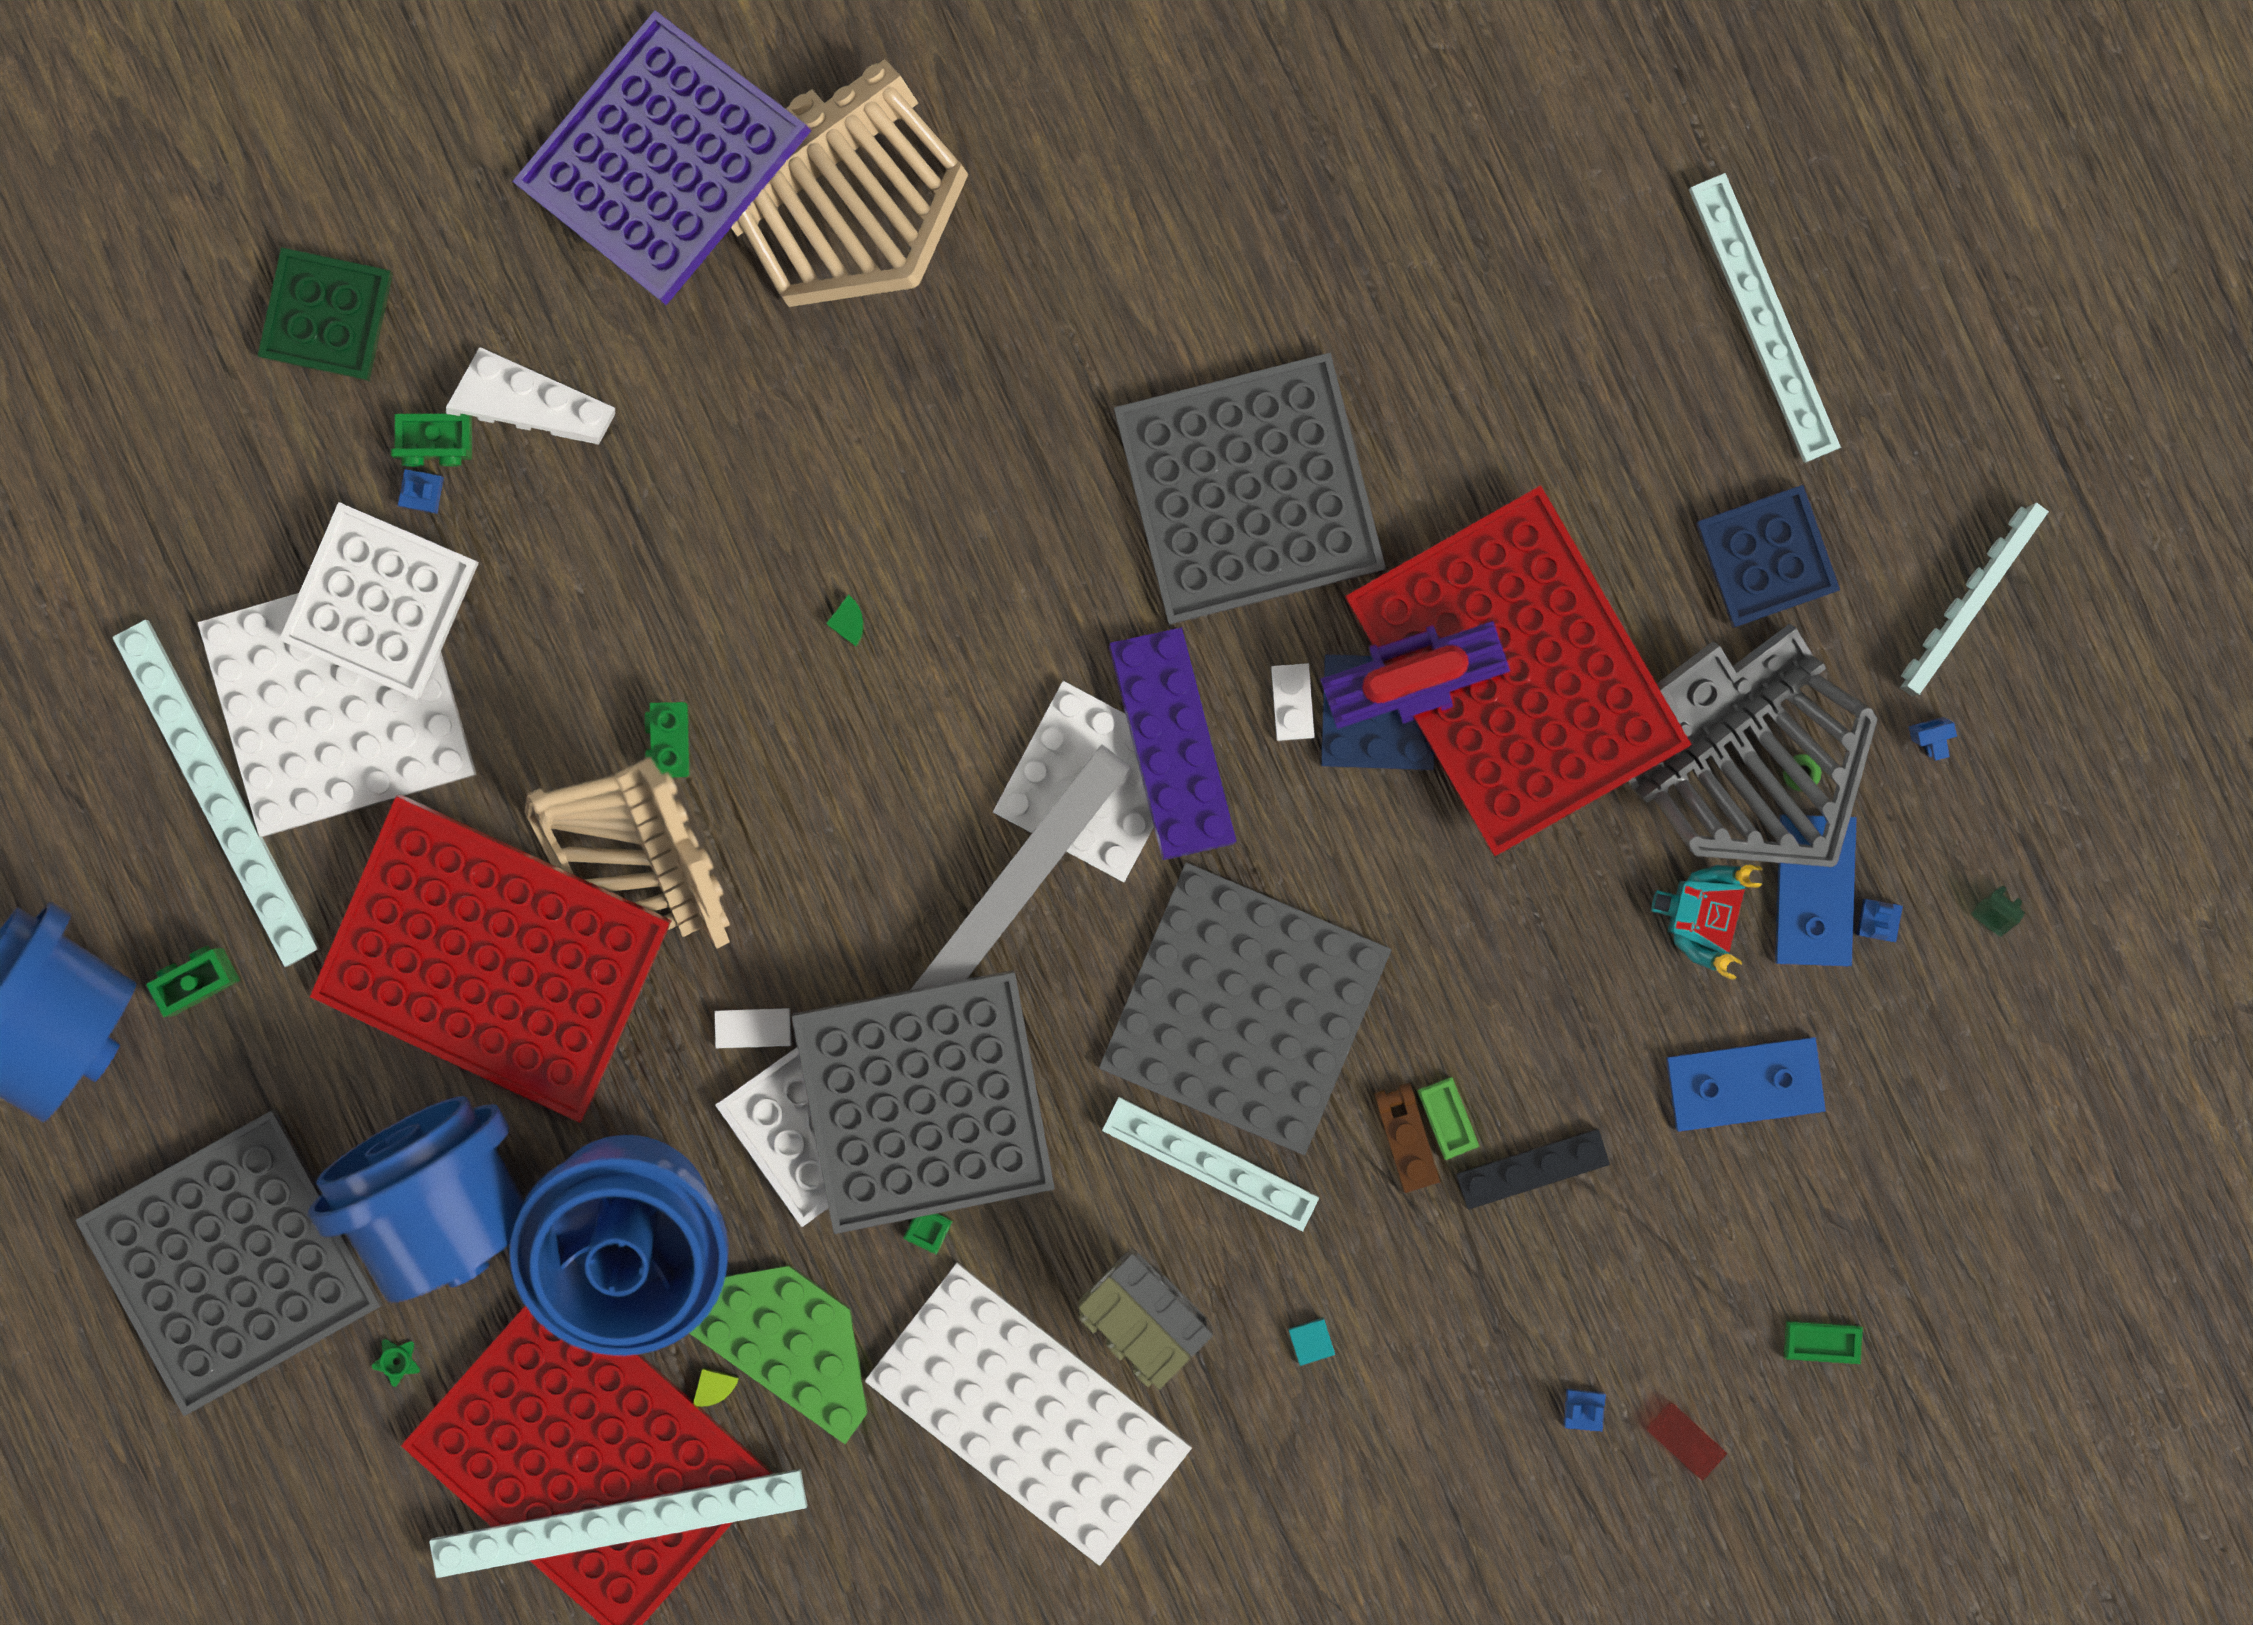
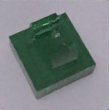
[1971,886,2025,937]

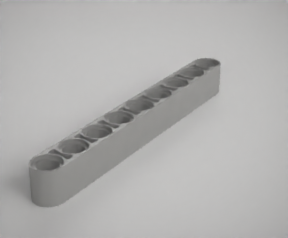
[911,744,1132,990]

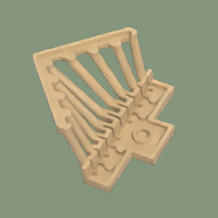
[731,59,968,307]
[524,757,730,949]

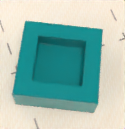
[1288,1317,1335,1366]

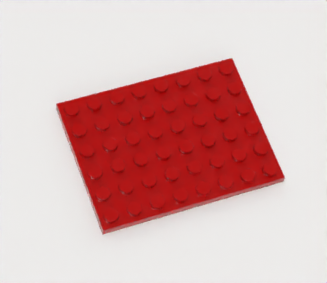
[1345,485,1692,857]
[310,794,672,1123]
[401,1305,774,1625]

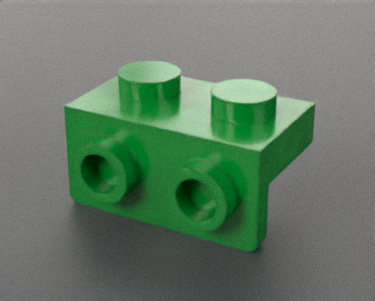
[391,414,472,467]
[645,702,690,778]

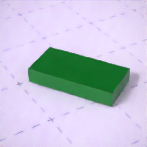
[1784,1321,1863,1364]

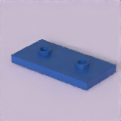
[1775,815,1857,966]
[1666,1037,1826,1132]

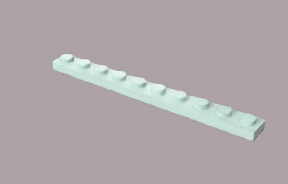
[112,620,320,967]
[430,1469,807,1578]

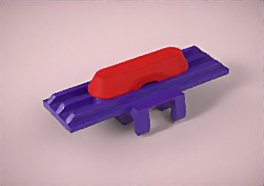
[1320,621,1510,729]

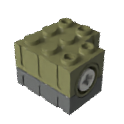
[1078,1247,1213,1390]

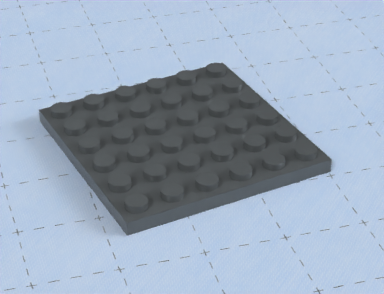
[1114,352,1386,625]
[1099,862,1392,1156]
[791,970,1055,1234]
[75,1110,383,1416]

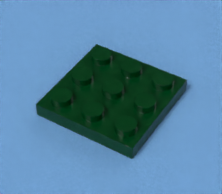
[258,247,393,382]

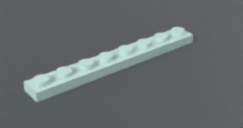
[1689,173,1841,463]

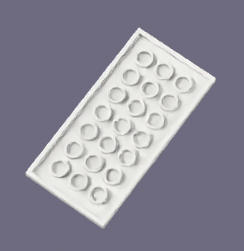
[865,1262,1192,1566]

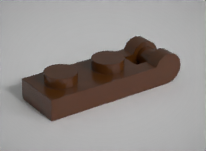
[1374,1082,1440,1193]

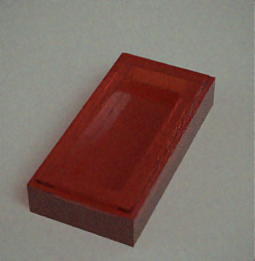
[1646,1401,1728,1481]

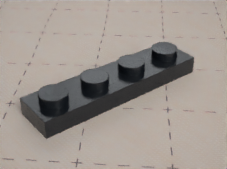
[1456,1128,1610,1210]

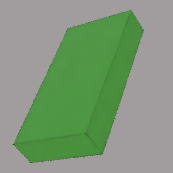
[1417,1077,1480,1160]

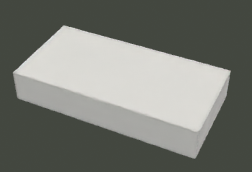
[715,1008,792,1048]

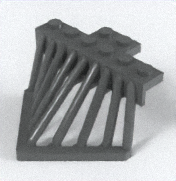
[1627,624,1878,867]

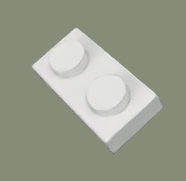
[1271,663,1314,741]

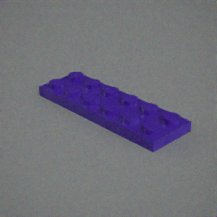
[1109,627,1237,861]

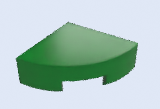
[826,594,864,647]

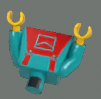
[1651,865,1763,980]

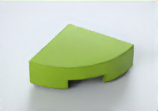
[694,1367,739,1407]

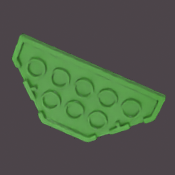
[689,1265,868,1444]

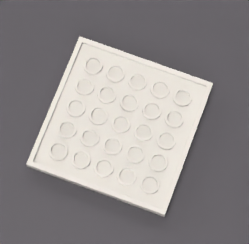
[198,593,476,837]

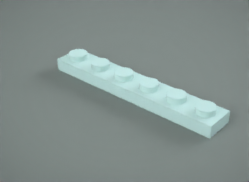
[1900,503,2049,696]
[1102,1097,1319,1231]

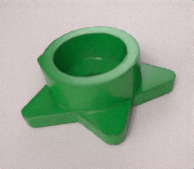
[372,1339,420,1387]

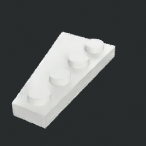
[446,347,615,444]

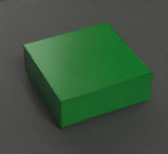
[903,1213,953,1255]

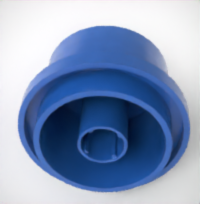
[0,901,137,1122]
[308,1096,524,1302]
[510,1135,728,1355]

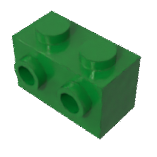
[146,945,241,1018]

